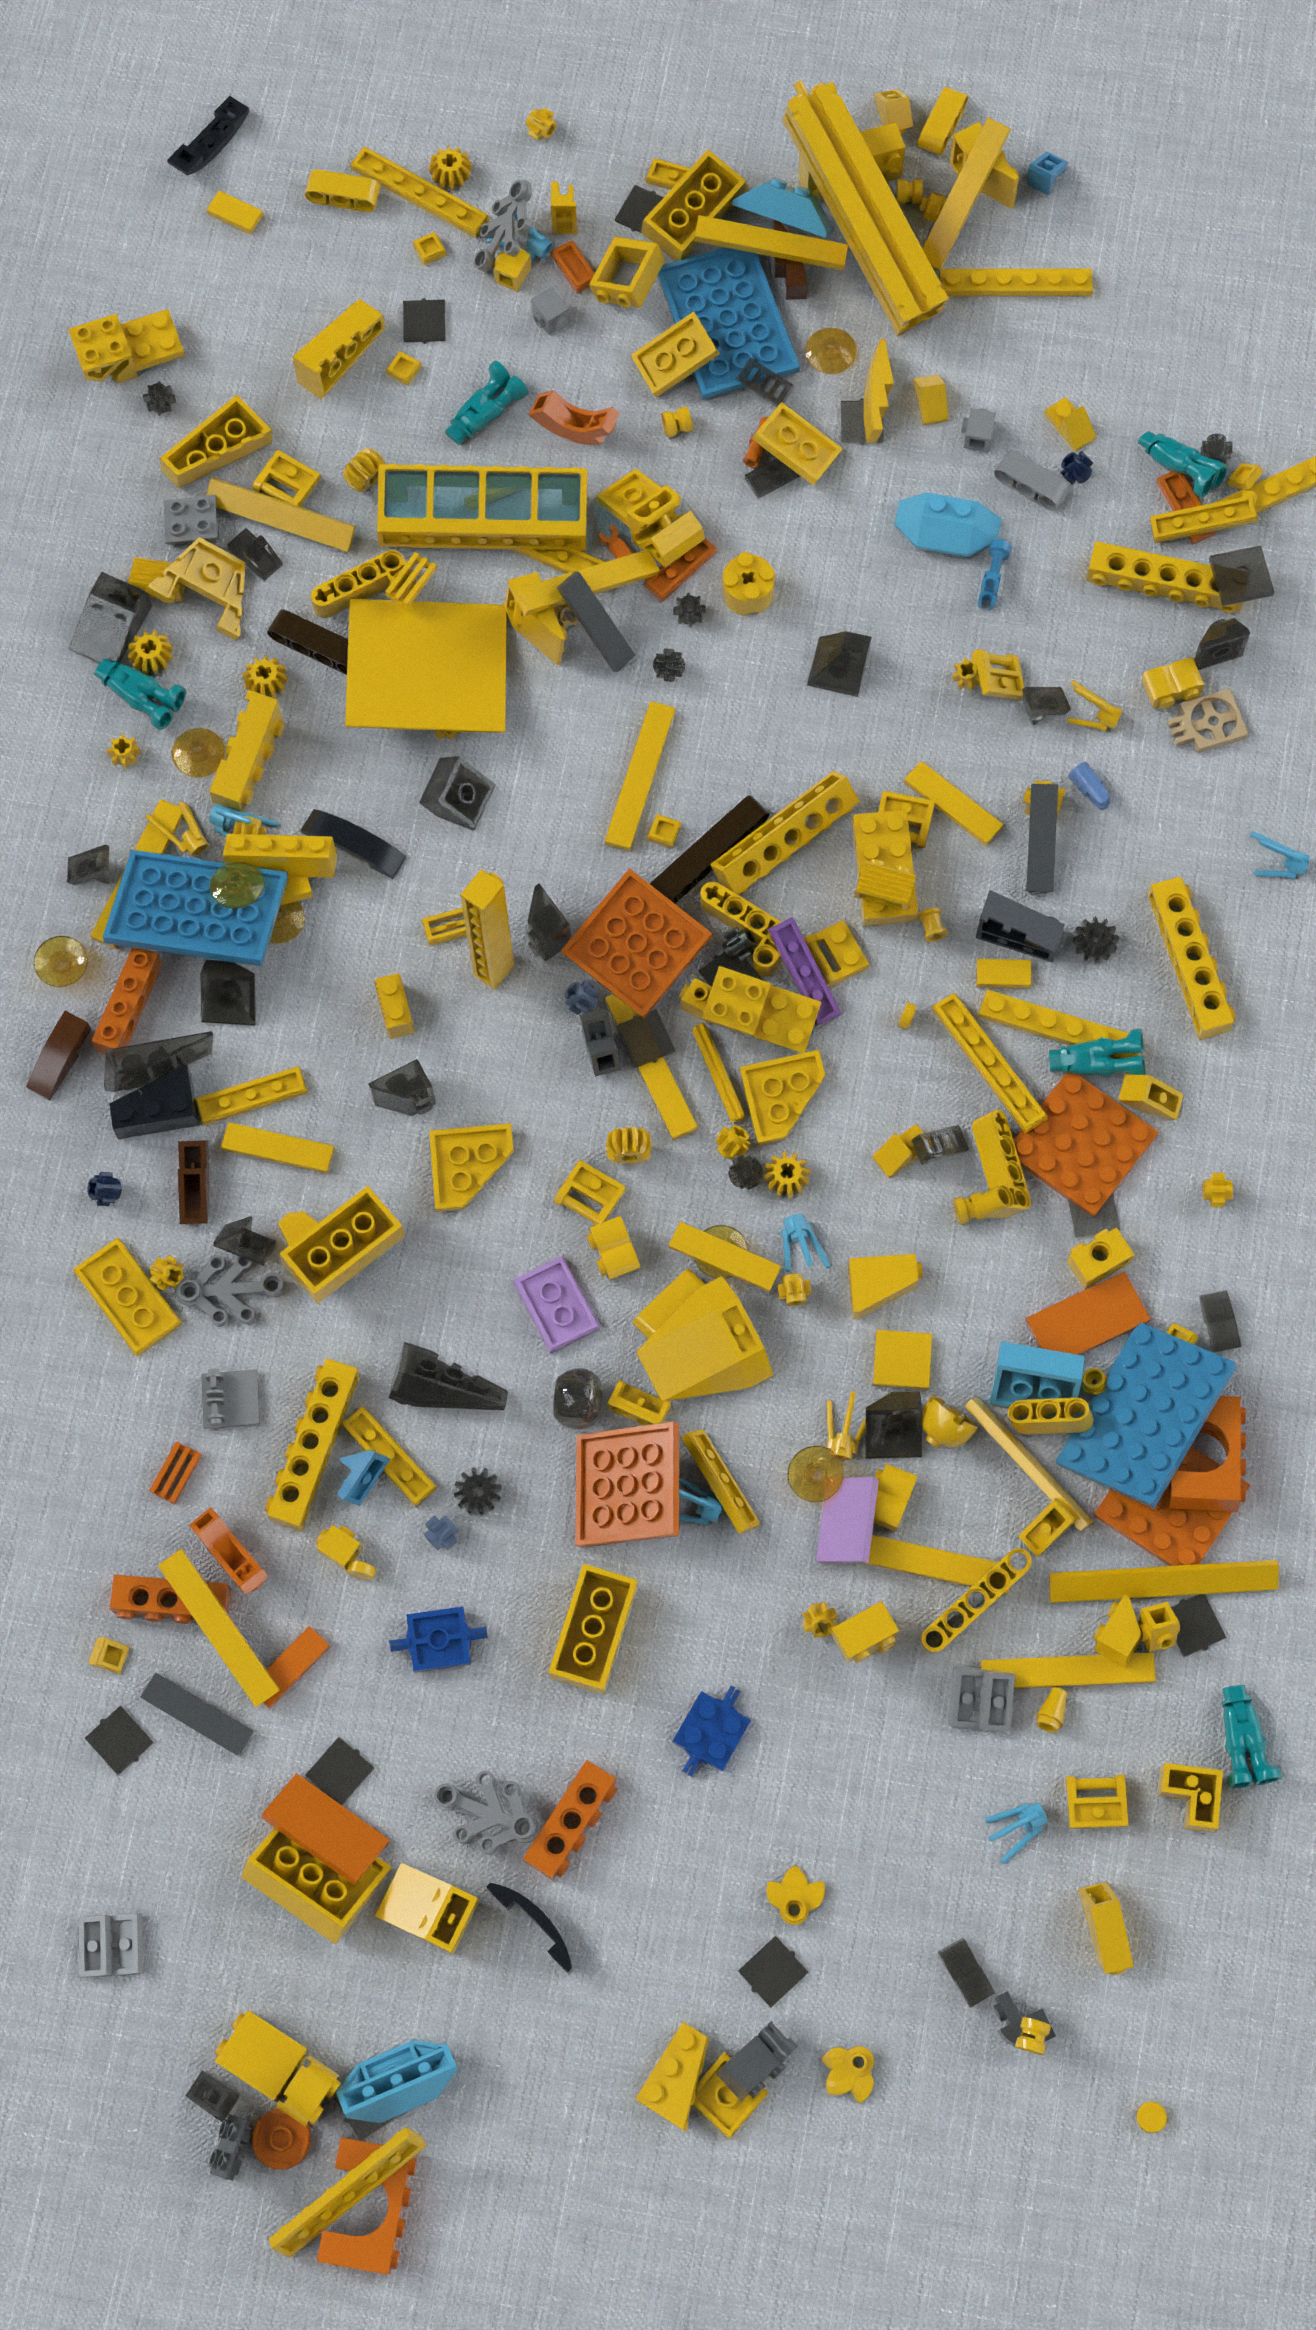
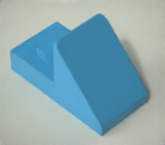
[1027,151,1068,195]
[337,1450,390,1506]

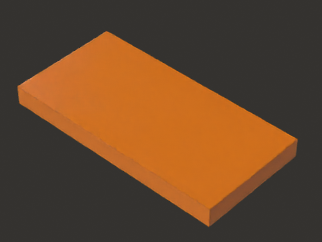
[1025,1271,1151,1355]
[261,1773,390,1885]

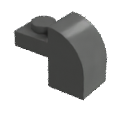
[579,1008,621,1077]
[993,1991,1056,2047]

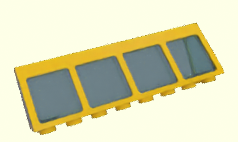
[377,463,589,551]

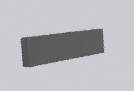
[557,571,635,672]
[1026,783,1058,892]
[140,1672,254,1757]

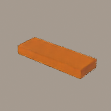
[1157,471,1216,545]
[644,538,717,602]
[264,1626,330,1709]

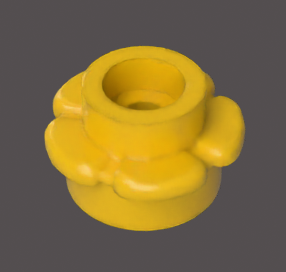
[1082,1368,1108,1395]

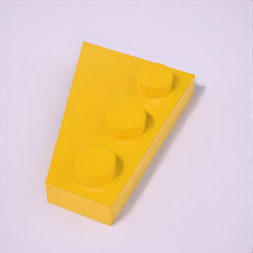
[635,2022,710,2132]

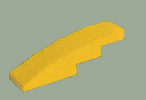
[864,339,894,443]

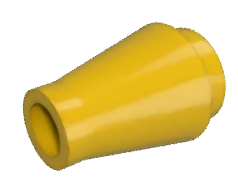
[1035,1687,1068,1733]

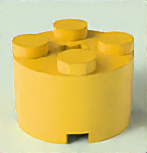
[722,552,775,615]
[276,2055,341,2127]

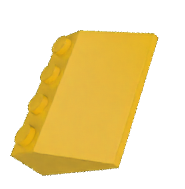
[241,1828,391,1945]

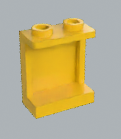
[214,2010,310,2102]

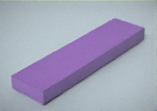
[767,917,842,1026]

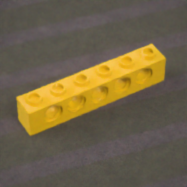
[1086,541,1249,613]
[710,771,860,895]
[1147,876,1236,1040]
[265,1358,360,1532]

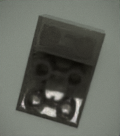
[69,572,152,663]

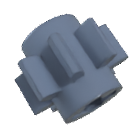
[565,980,598,1015]
[424,1515,459,1550]

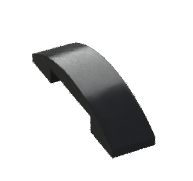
[167,96,249,176]
[300,809,406,879]
[486,1883,573,1975]

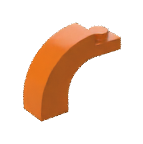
[528,390,620,445]
[189,1507,268,1595]

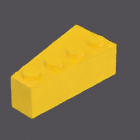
[292,298,385,400]
[160,394,272,488]
[209,689,285,812]

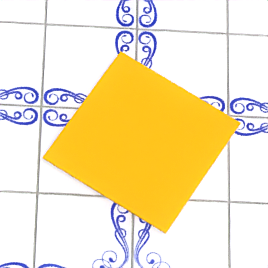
[345,599,507,733]

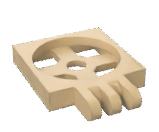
[1167,688,1248,753]

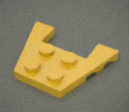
[145,537,245,641]

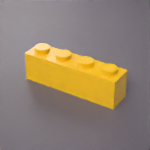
[223,834,337,878]

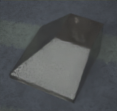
[1194,618,1250,670]
[807,631,872,697]
[200,960,256,1026]
[865,1391,923,1459]

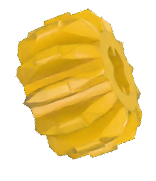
[429,145,472,191]
[343,448,386,492]
[128,630,173,675]
[242,654,288,699]
[606,1126,652,1165]
[764,1151,811,1199]

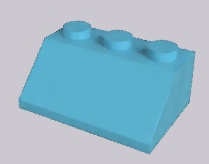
[989,1341,1085,1416]

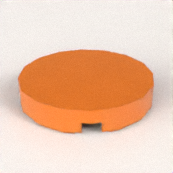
[252,2109,311,2170]

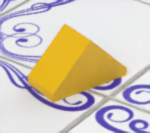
[913,374,948,425]

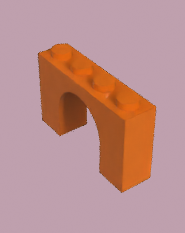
[1169,1396,1246,1512]
[317,2138,417,2275]

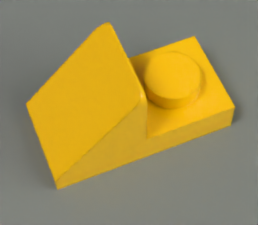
[1044,397,1096,452]
[872,1124,933,1179]
[1018,1498,1076,1557]

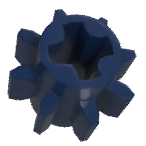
[1060,451,1093,485]
[87,1172,122,1206]

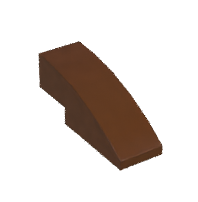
[773,220,807,300]
[26,1010,91,1101]
[178,1140,209,1224]

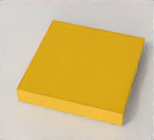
[873,1330,932,1390]
[693,2052,769,2139]

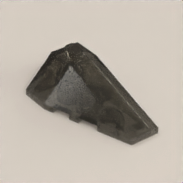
[104,1031,214,1092]
[389,1342,508,1410]

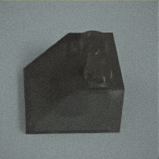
[419,756,496,830]
[527,883,571,961]
[368,1059,436,1116]

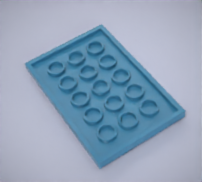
[657,247,800,400]
[103,850,288,966]
[1056,1322,1237,1509]

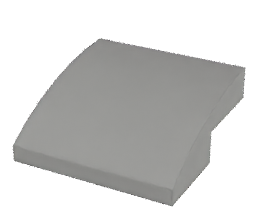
[948,1667,1015,1732]
[78,1913,143,1978]

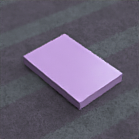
[513,1255,600,1354]
[816,1477,879,1564]

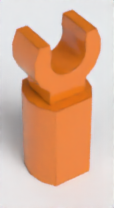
[599,525,634,559]

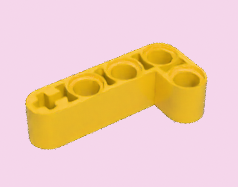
[311,550,417,618]
[700,882,783,976]
[972,1109,1031,1219]

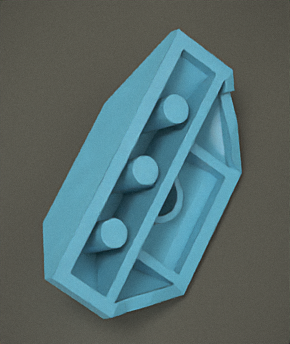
[731,178,833,238]
[895,493,1001,557]
[336,2040,458,2123]

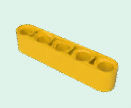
[920,1548,1032,1652]

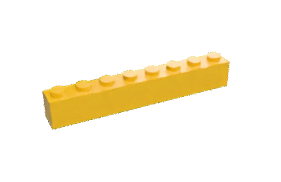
[460,869,515,990]

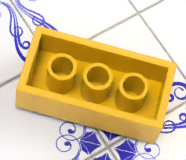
[798,122,905,200]
[641,149,746,261]
[851,810,918,927]
[279,1185,405,1304]
[548,1563,638,1695]

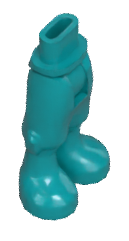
[445,360,529,445]
[1138,431,1228,499]
[94,658,187,730]
[1049,1028,1146,1077]
[1221,1685,1282,1789]

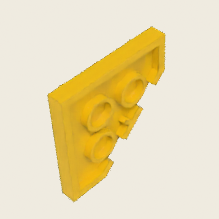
[739,1050,825,1146]
[429,1123,514,1212]

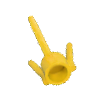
[1067,680,1123,732]
[146,801,209,856]
[826,1391,871,1460]

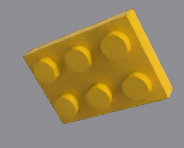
[631,311,720,398]
[752,402,843,486]

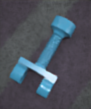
[978,539,1012,611]

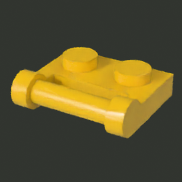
[252,449,321,507]
[972,649,1026,700]
[878,790,935,848]
[804,920,869,987]
[553,1159,626,1226]
[1065,1774,1129,1829]

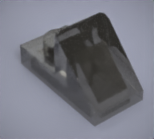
[227,528,283,581]
[1022,687,1071,725]
[67,844,110,885]
[213,1216,276,1266]
[185,2070,239,2122]

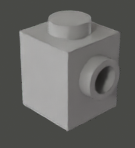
[531,287,570,334]
[961,408,996,452]

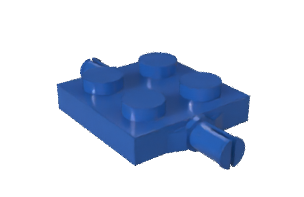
[389,1606,488,1673]
[672,1686,751,1777]

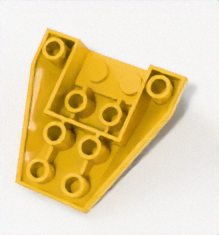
[636,1276,773,1402]

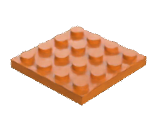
[561,868,713,1019]
[1014,1071,1159,1218]
[575,1422,679,1548]
[1093,1446,1251,1566]

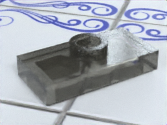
[745,458,800,499]

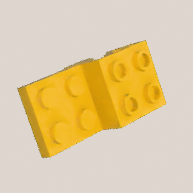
[68,309,185,383]
[596,468,705,567]
[701,966,821,1053]

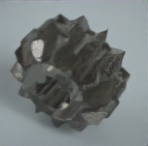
[1072,916,1119,964]
[454,1467,502,1516]

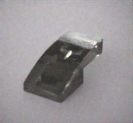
[1199,1290,1241,1353]
[937,1938,995,2008]

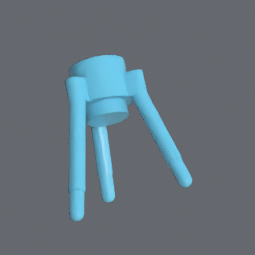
[487,213,553,260]
[209,804,279,838]
[1250,832,1310,880]
[781,1214,831,1272]
[679,1478,722,1526]
[985,1802,1048,1864]

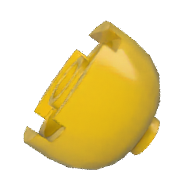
[920,1395,978,1448]

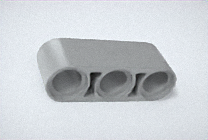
[994,451,1071,512]

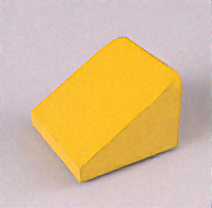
[88,1637,130,1674]

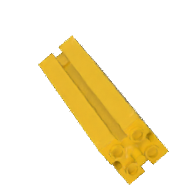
[782,80,949,336]

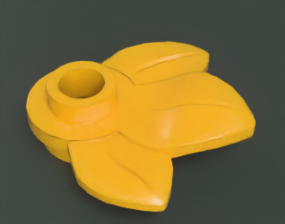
[766,1865,825,1925]
[821,2046,874,2103]

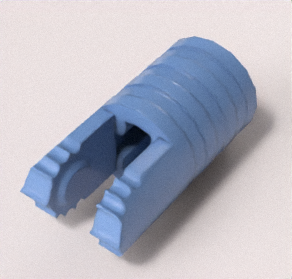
[1068,762,1110,810]

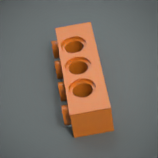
[92,947,163,1060]
[109,1575,231,1624]
[523,1760,618,1881]

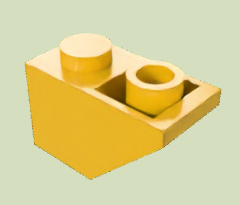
[1093,1594,1141,1668]

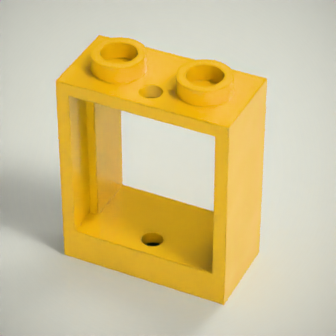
[589,236,666,308]

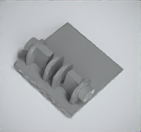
[164,495,220,547]
[201,1368,260,1429]

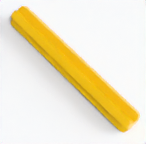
[693,1023,745,1123]

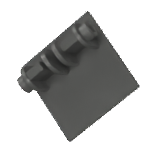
[209,2114,253,2181]

